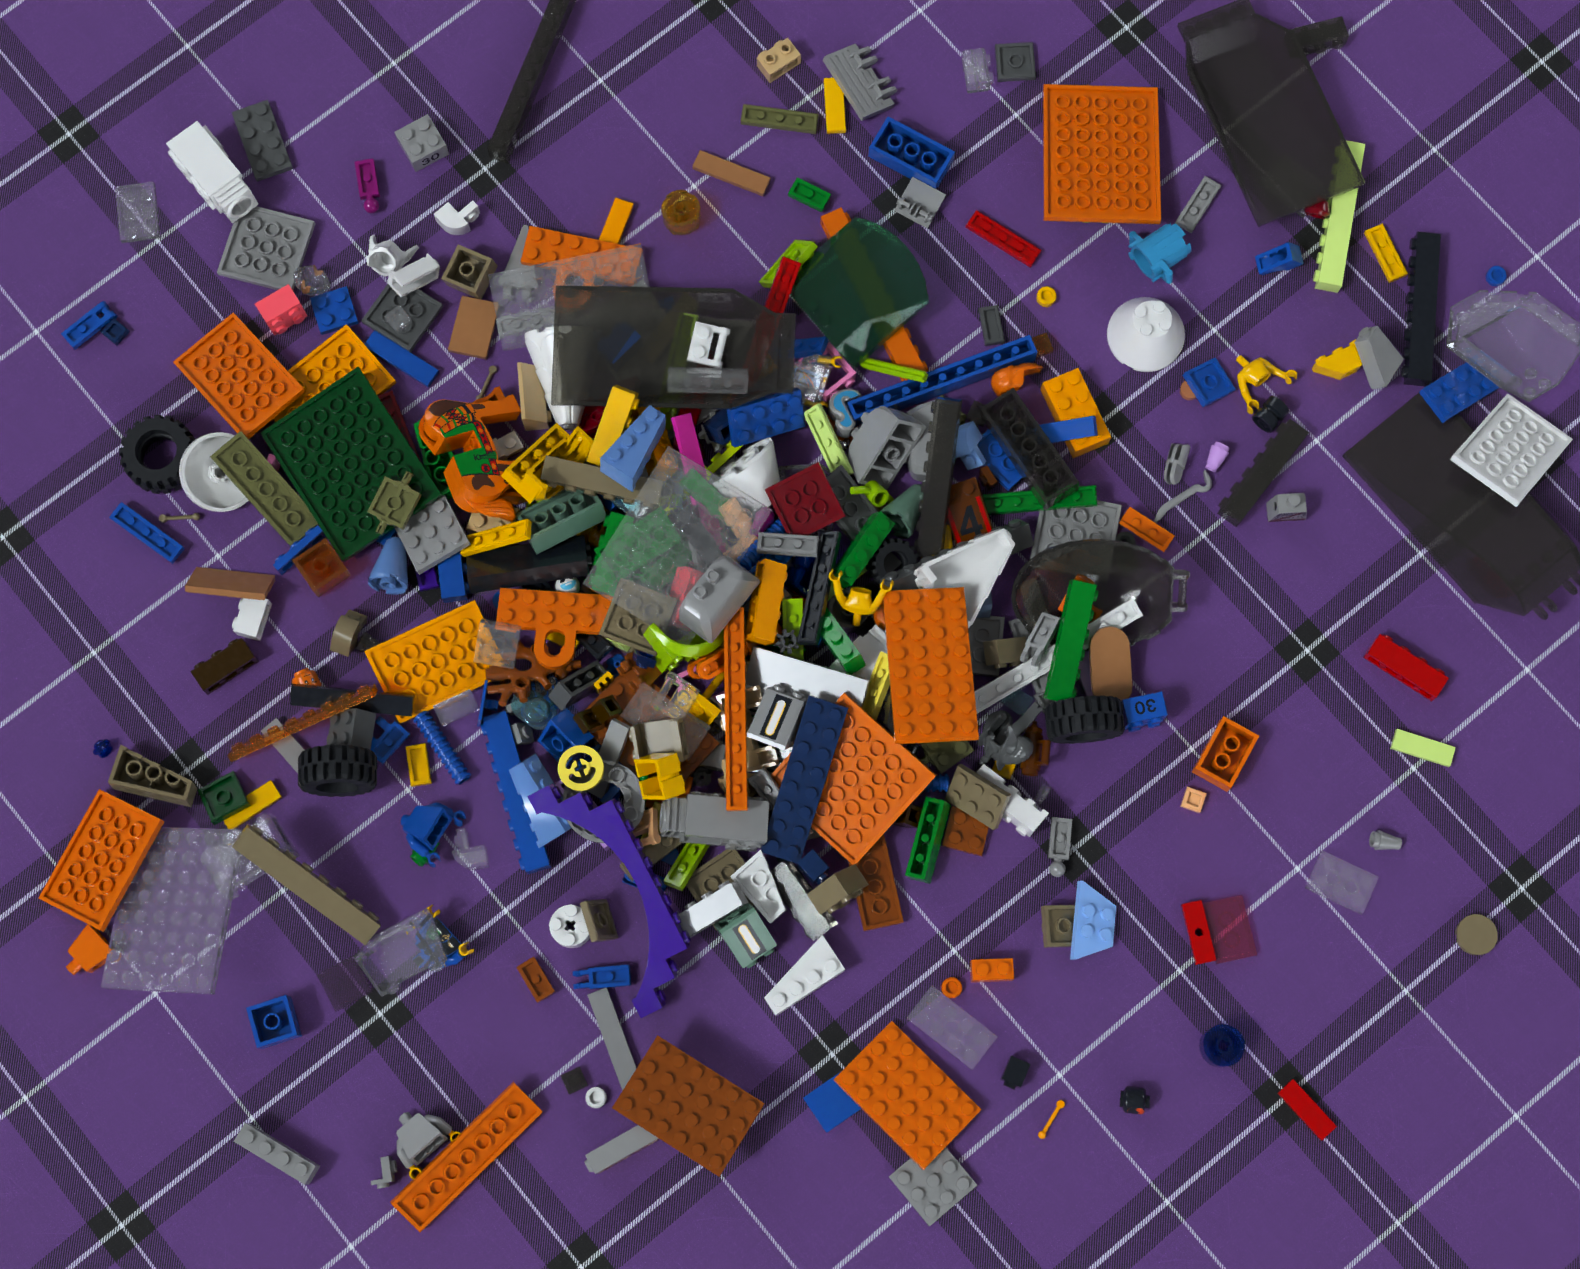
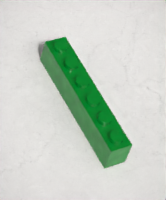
[1043,580,1098,701]

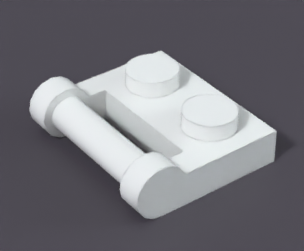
[687,321,731,369]

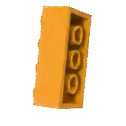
[1040,368,1111,458]

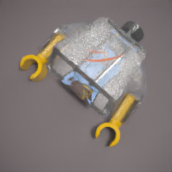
[782,354,843,408]

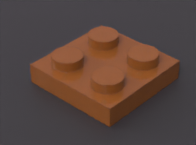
[942,806,989,856]

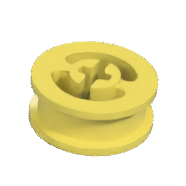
[558,745,604,791]

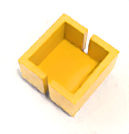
[634,753,686,800]

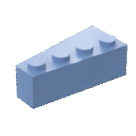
[600,405,666,492]

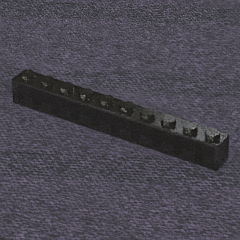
[487,0,576,164]

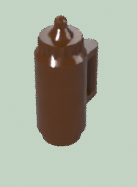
[1020,720,1051,776]

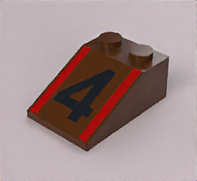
[938,477,993,544]

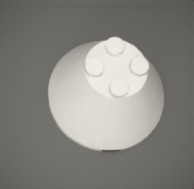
[1107,297,1185,372]
[708,437,781,514]

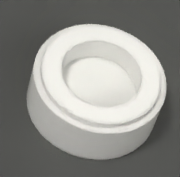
[585,1087,607,1108]

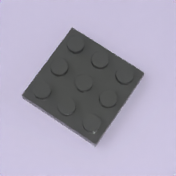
[361,284,443,353]

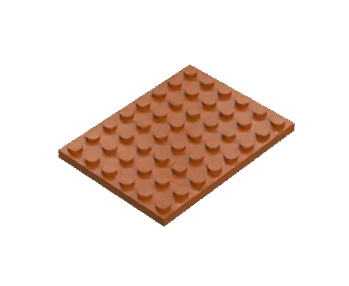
[1043,84,1161,224]

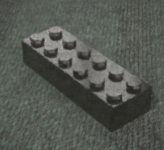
[980,388,1079,510]

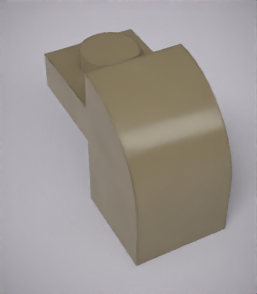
[330,610,367,657]

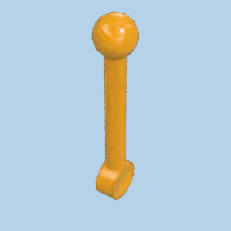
[1038,1100,1065,1139]

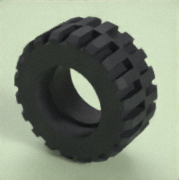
[119,415,195,494]
[1045,695,1125,744]
[298,744,377,797]

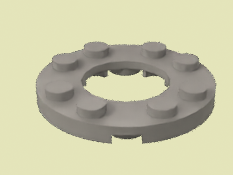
[563,760,645,843]

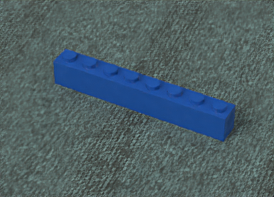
[480,711,551,874]

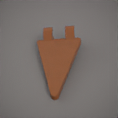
[616,640,677,691]

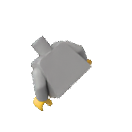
[396,1112,460,1179]

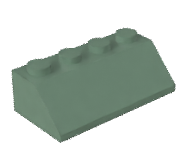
[516,490,606,555]

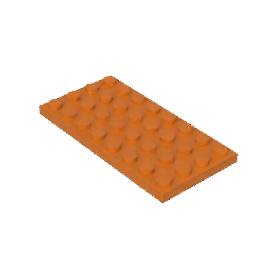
[883,587,979,744]

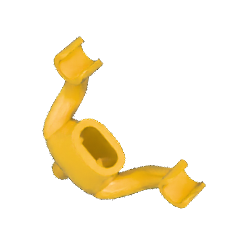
[1236,355,1297,414]
[829,569,894,626]

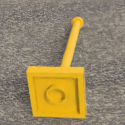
[675,672,724,729]

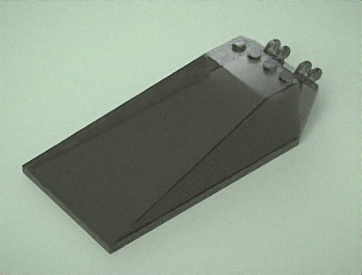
[1342,383,1580,620]

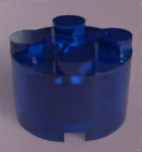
[1199,1024,1245,1068]

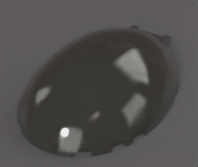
[1011,539,1190,651]

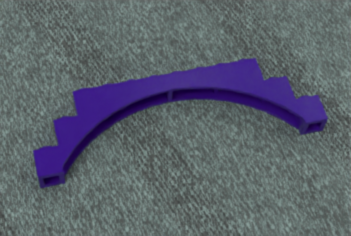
[527,783,691,1018]

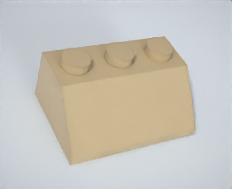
[517,362,552,431]

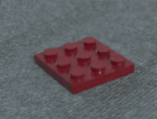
[765,462,846,535]

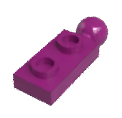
[355,159,380,213]

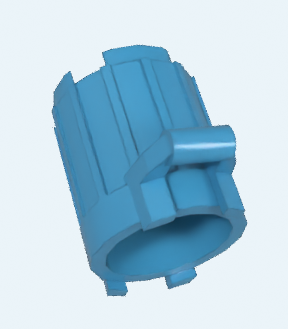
[1128,223,1191,284]

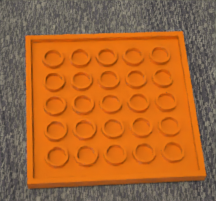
[771,692,936,865]

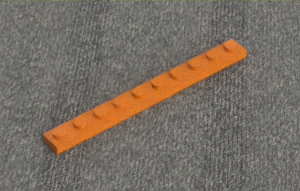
[724,607,748,812]

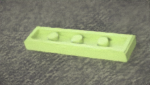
[804,403,854,475]

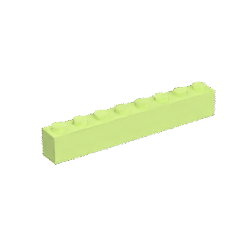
[1313,140,1365,293]

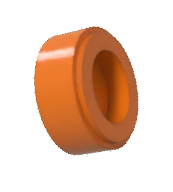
[941,977,962,999]

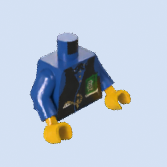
[413,904,474,968]

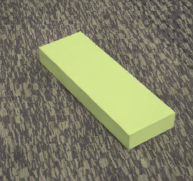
[1390,729,1456,767]

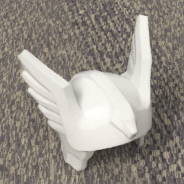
[367,234,419,277]

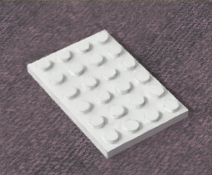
[1450,393,1573,507]

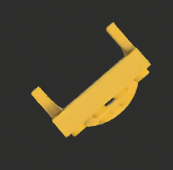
[501,423,594,504]

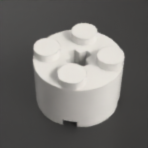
[549,904,590,948]

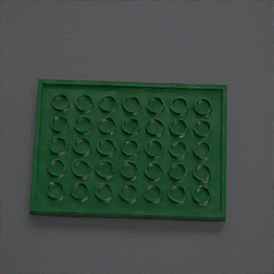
[261,367,443,562]

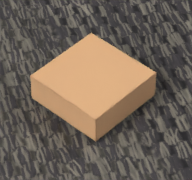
[1180,787,1207,813]

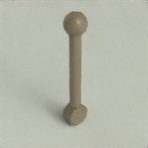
[476,366,497,400]
[159,513,200,523]

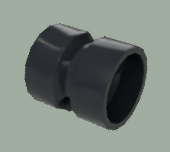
[1252,396,1289,433]

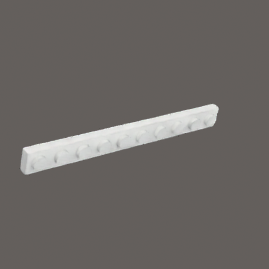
[974,598,1143,714]

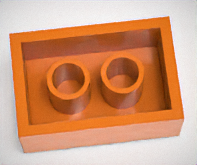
[1191,716,1259,792]

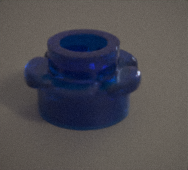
[93,739,113,758]

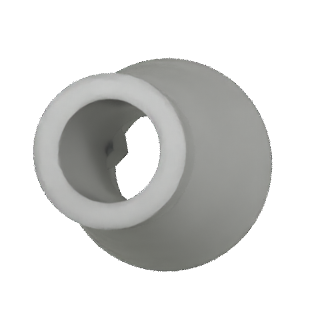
[1369,830,1402,850]

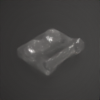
[650,672,700,721]

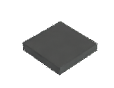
[995,42,1036,82]

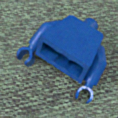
[401,802,466,867]

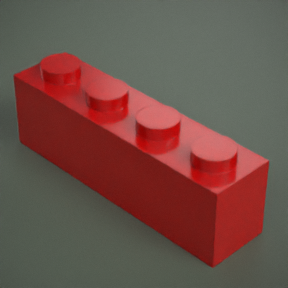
[1363,634,1449,701]

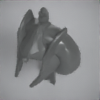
[978,702,1045,771]

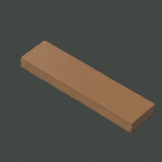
[692,150,771,196]

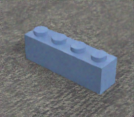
[509,754,572,848]

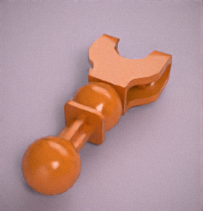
[687,623,782,680]

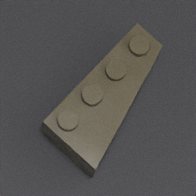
[108,745,197,807]

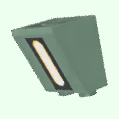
[714,903,777,968]

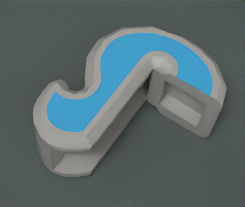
[828,389,862,438]

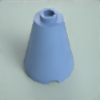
[368,537,408,595]

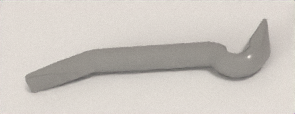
[1154,470,1212,523]

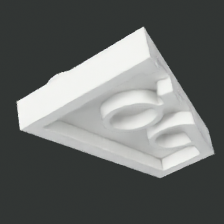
[730,850,786,924]

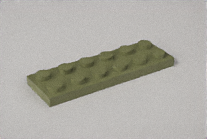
[210,431,318,546]

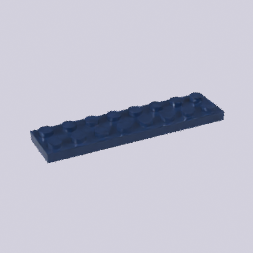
[761,695,849,863]

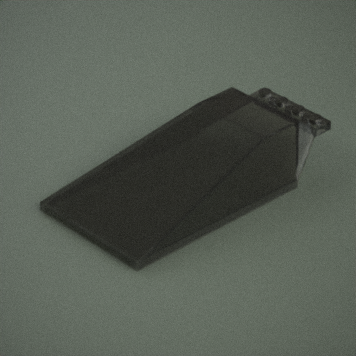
[1177,0,1366,227]
[551,286,796,410]

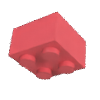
[255,284,307,336]

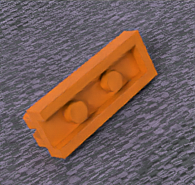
[1119,506,1175,552]

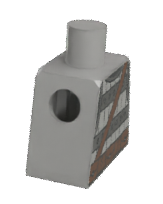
[1266,493,1307,522]

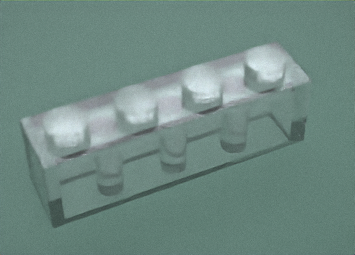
[668,367,748,394]

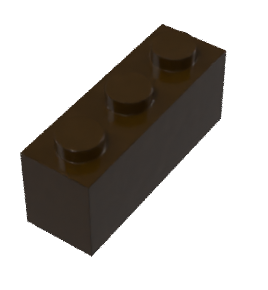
[190,638,258,695]

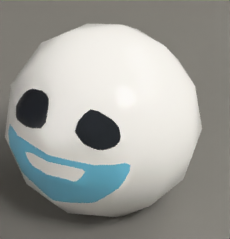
[555,577,580,593]

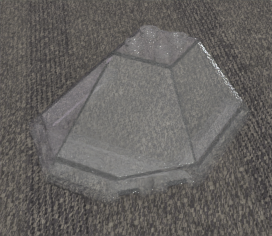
[1447,290,1580,402]

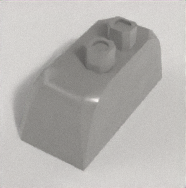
[904,398,951,484]
[848,406,926,489]
[679,556,760,643]

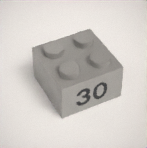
[394,114,449,172]

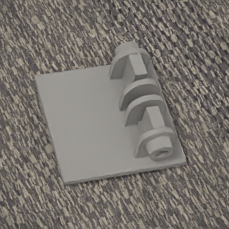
[894,177,946,229]

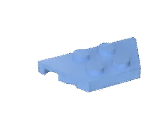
[1070,881,1116,960]

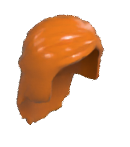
[991,363,1043,398]

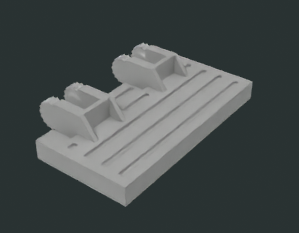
[823,43,897,121]

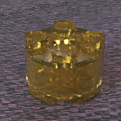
[661,190,701,235]

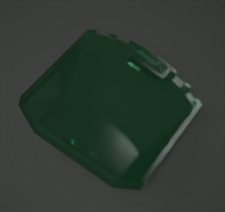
[790,217,929,368]

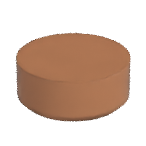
[1180,381,1196,400]

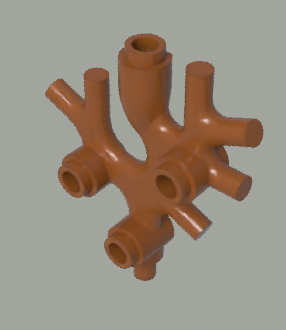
[485,637,581,707]

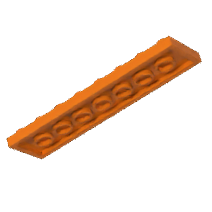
[390,1081,543,1232]

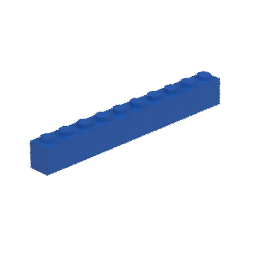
[847,335,1037,427]

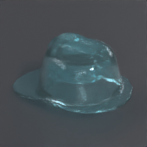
[511,689,557,730]

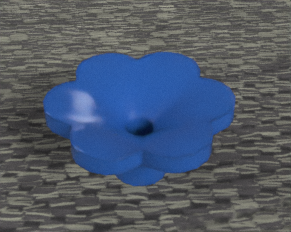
[607,654,625,678]

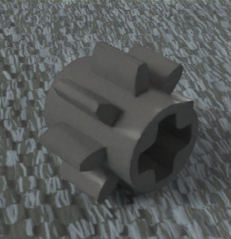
[774,629,799,654]

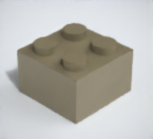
[441,244,498,300]
[807,864,869,915]

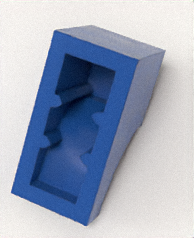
[1255,242,1304,275]

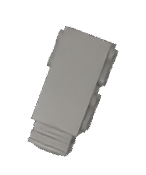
[659,792,769,852]

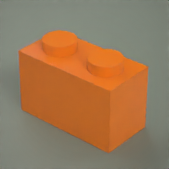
[970,958,1014,983]

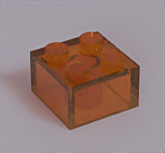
[292,538,351,597]

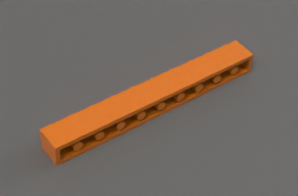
[820,207,929,382]

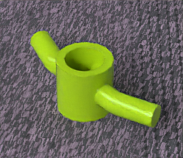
[850,480,894,507]

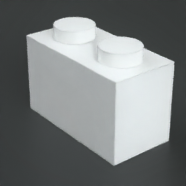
[232,598,272,641]

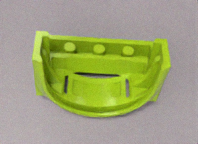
[643,623,724,673]

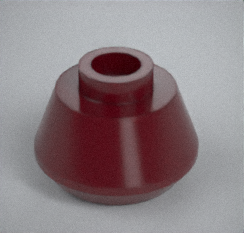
[1304,196,1330,219]

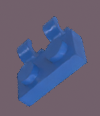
[370,716,410,764]

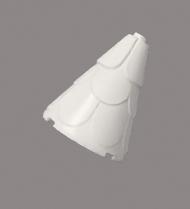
[525,326,603,430]
[914,528,1015,629]

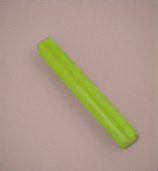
[860,357,928,383]

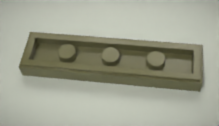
[741,104,819,134]

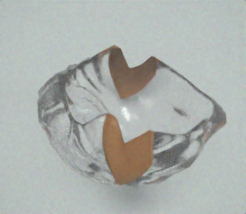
[293,265,330,296]

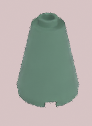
[881,484,929,539]

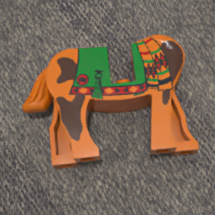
[419,386,544,522]

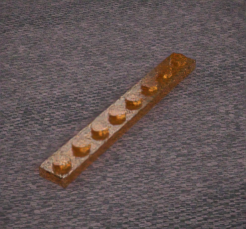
[227,684,378,762]

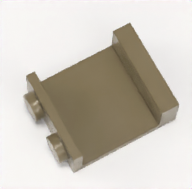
[629,717,689,762]

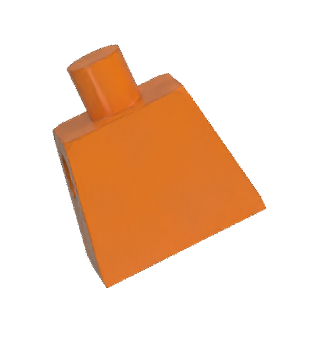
[66,924,119,975]

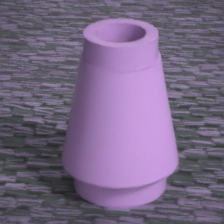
[1205,442,1230,472]

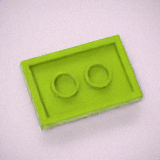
[759,239,818,288]

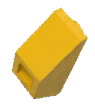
[1312,339,1362,380]

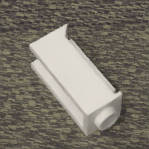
[388,253,440,298]

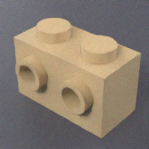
[757,38,801,83]

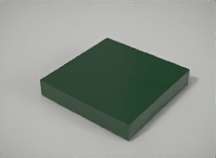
[197,771,251,825]

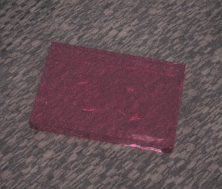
[1203,895,1257,964]

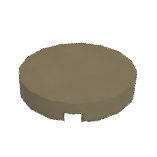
[1455,914,1498,955]

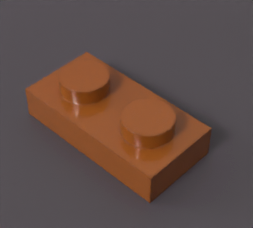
[516,957,555,1003]

